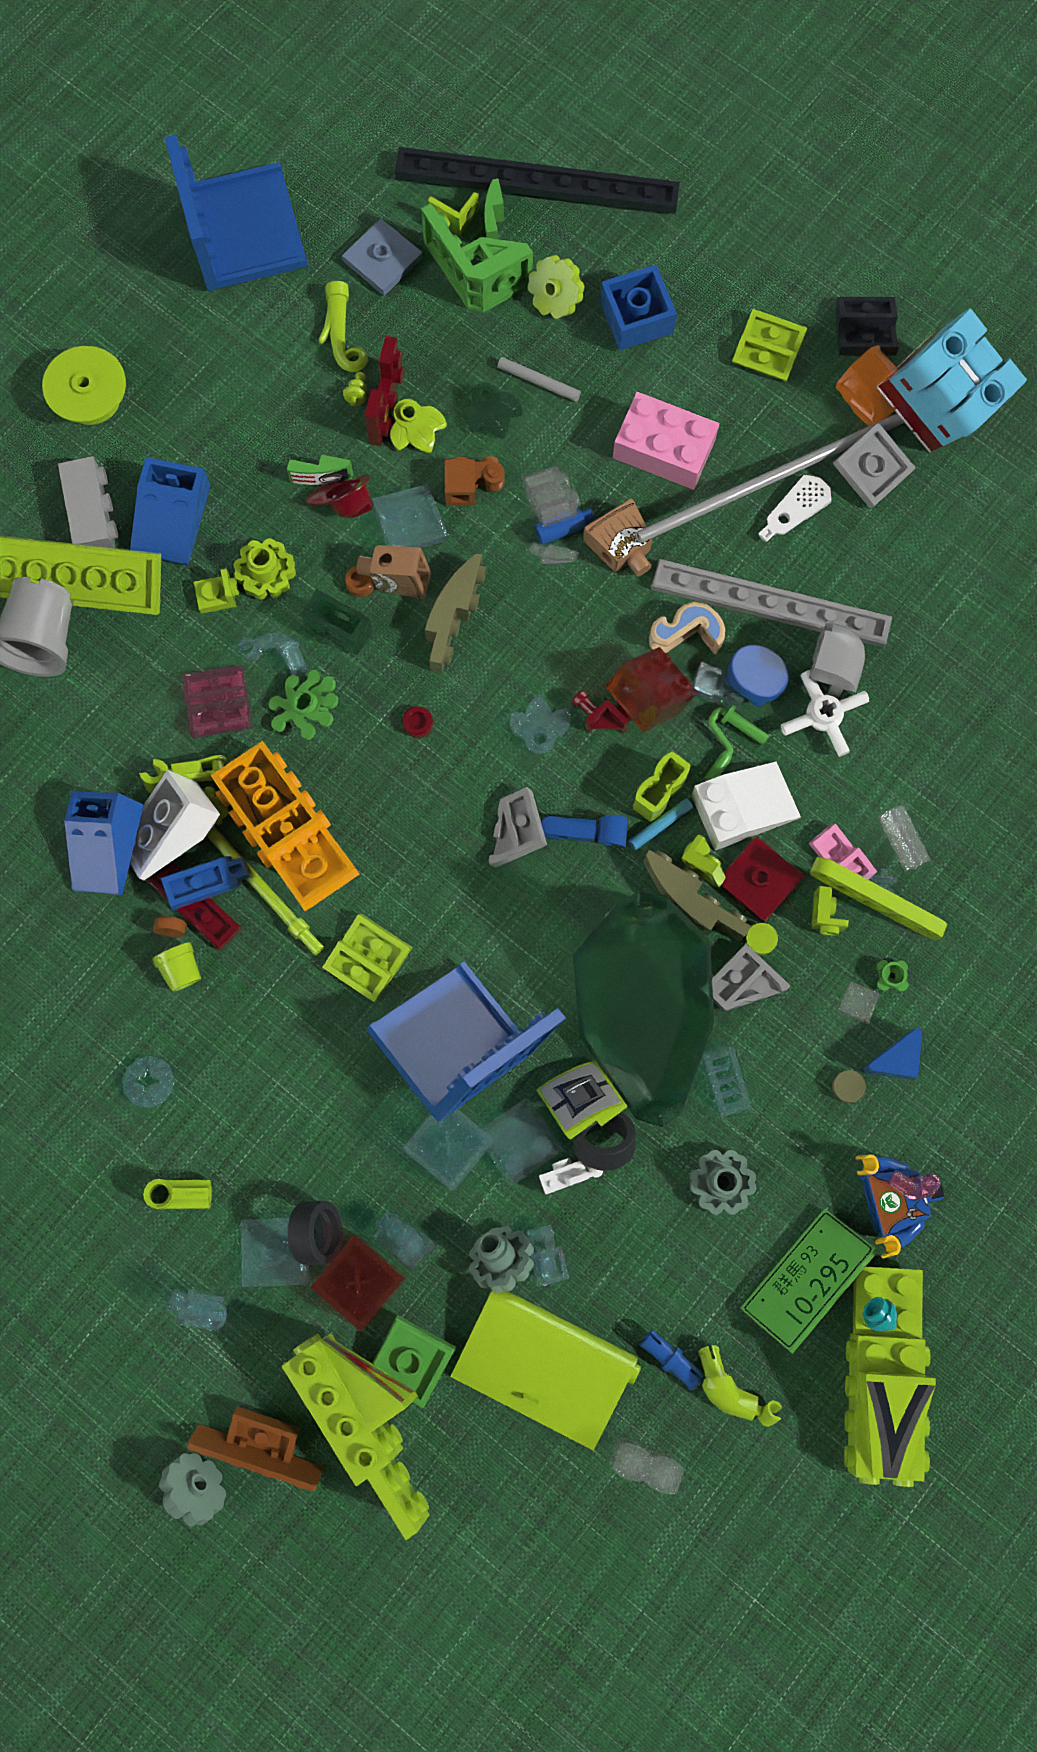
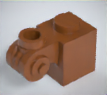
[445,456,505,506]

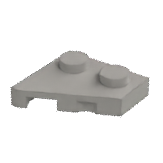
[489,787,547,868]
[702,944,790,1012]

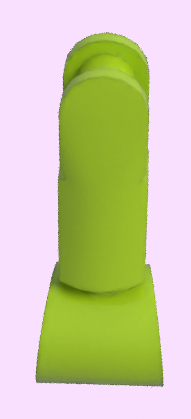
[139,755,227,794]

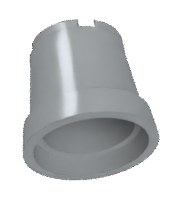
[0,577,73,677]

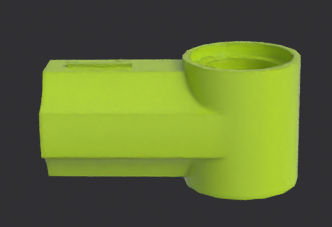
[143,1179,212,1210]

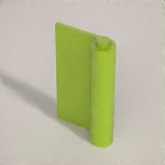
[450,1291,641,1451]

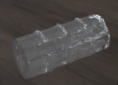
[878,805,931,872]

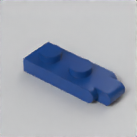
[161,856,251,910]

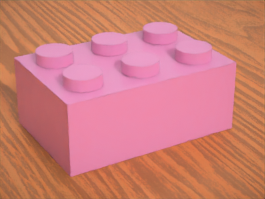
[613,392,720,490]

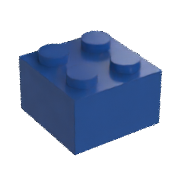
[599,264,677,351]

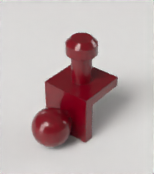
[572,691,639,734]

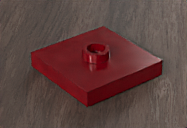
[720,836,804,923]

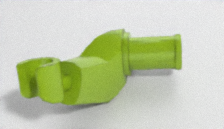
[698,1345,782,1427]

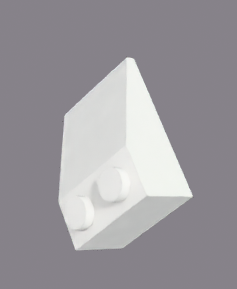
[691,762,801,851]
[130,770,220,880]

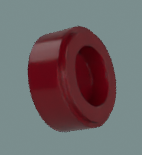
[402,706,433,739]

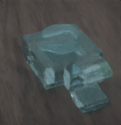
[527,1225,569,1287]

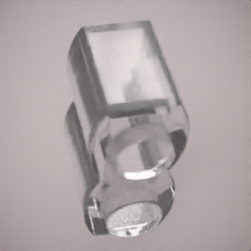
[522,466,580,527]
[610,1438,684,1494]

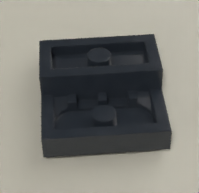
[836,297,899,356]

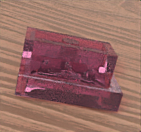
[183,665,253,738]

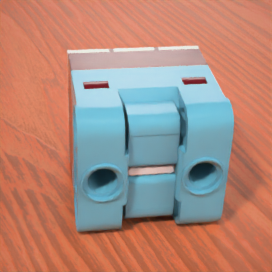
[876,308,1027,453]

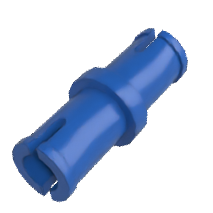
[639,1329,704,1390]

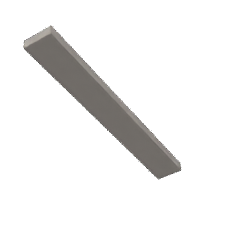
[651,559,892,648]

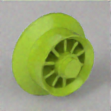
[42,346,126,425]

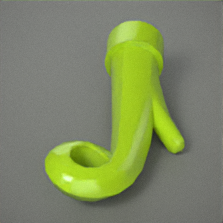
[318,281,368,372]

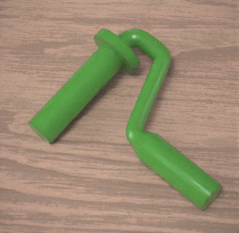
[703,704,769,782]

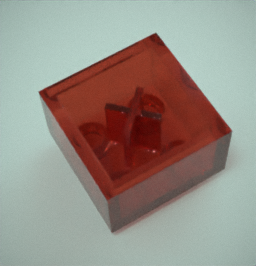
[605,647,699,733]
[310,1234,407,1332]

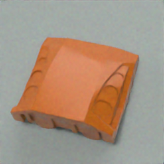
[835,345,897,426]

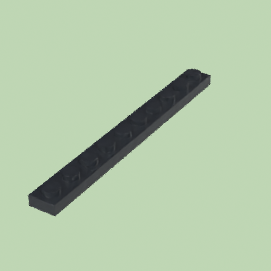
[395,147,680,214]

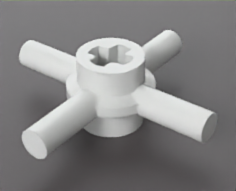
[780,670,869,757]

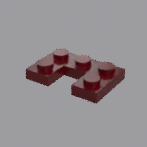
[364,335,405,447]

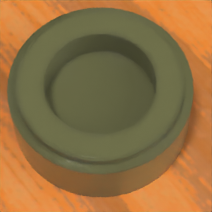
[832,1070,866,1103]

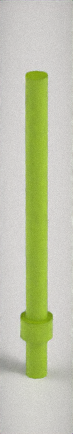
[206,826,324,956]

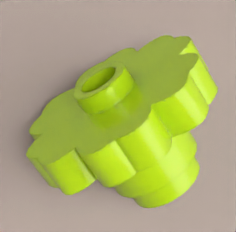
[528,255,584,319]
[233,538,296,600]

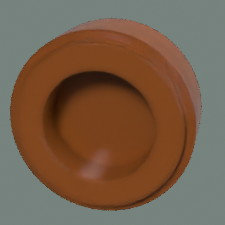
[345,566,375,598]
[153,916,186,937]

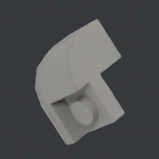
[809,621,865,699]

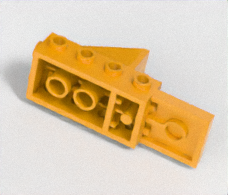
[210,741,360,911]

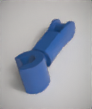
[541,815,628,847]

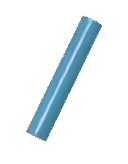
[628,798,693,850]

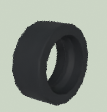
[574,1112,636,1171]
[287,1201,343,1265]

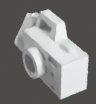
[539,1158,603,1195]

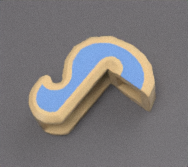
[649,602,725,654]

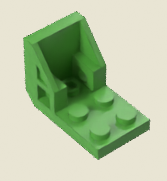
[421,203,533,312]

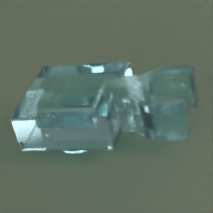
[690,662,744,707]

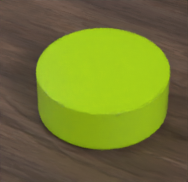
[745,923,778,956]

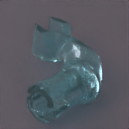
[237,632,309,676]

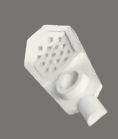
[759,475,831,542]

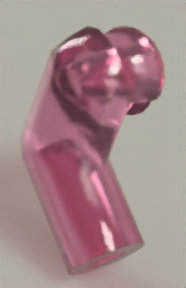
[888,1170,941,1200]

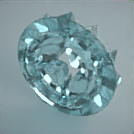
[121,1056,174,1108]

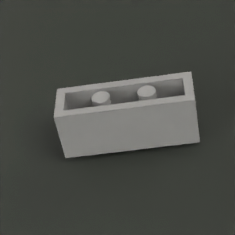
[58,456,118,548]

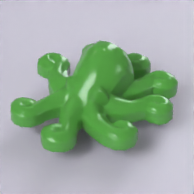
[269,670,338,740]

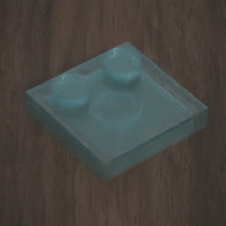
[372,484,448,548]
[475,1097,564,1187]
[241,1218,309,1287]

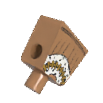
[583,498,652,576]
[357,545,431,600]

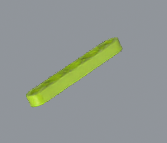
[810,857,947,940]

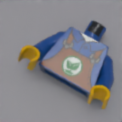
[856,1154,944,1258]

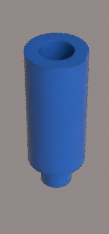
[534,508,594,545]

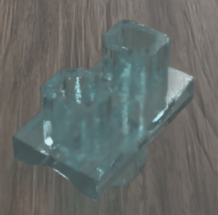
[372,1211,436,1270]
[167,1289,227,1331]

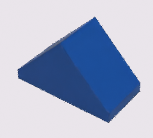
[862,1027,922,1080]

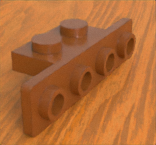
[187,1406,324,1491]

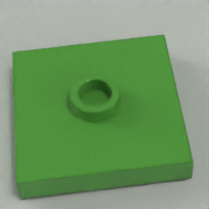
[372,1315,456,1408]

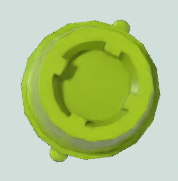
[152,942,201,992]

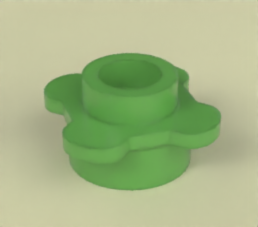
[876,960,909,992]

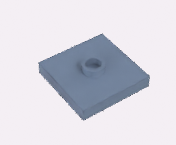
[342,218,423,296]

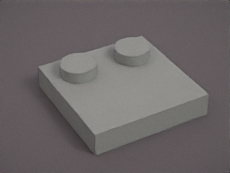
[833,423,915,508]

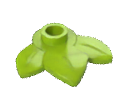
[390,399,447,454]

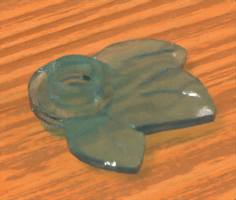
[510,695,571,754]

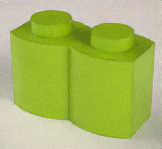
[633,752,690,822]

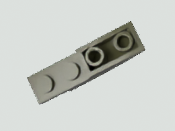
[425,553,487,674]
[643,850,751,942]

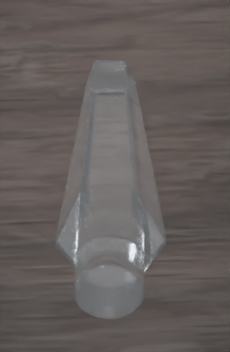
[529,542,579,564]

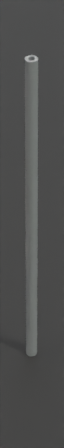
[635,414,905,543]

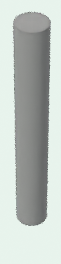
[497,357,581,402]

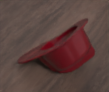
[305,474,373,518]

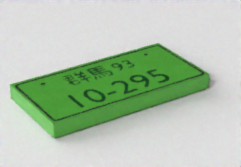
[740,1208,877,1354]

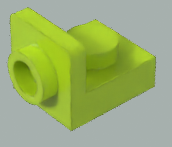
[194,569,239,614]
[682,834,726,887]
[811,886,849,936]

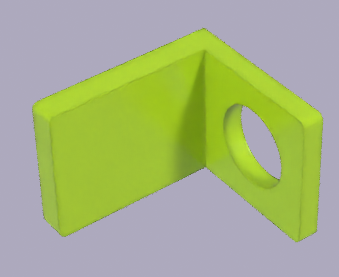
[427,192,479,236]

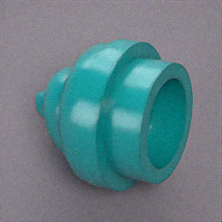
[862,1297,897,1332]

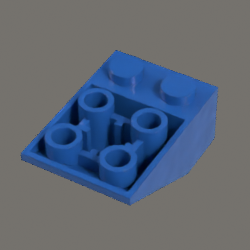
[130,457,211,566]
[64,791,144,895]

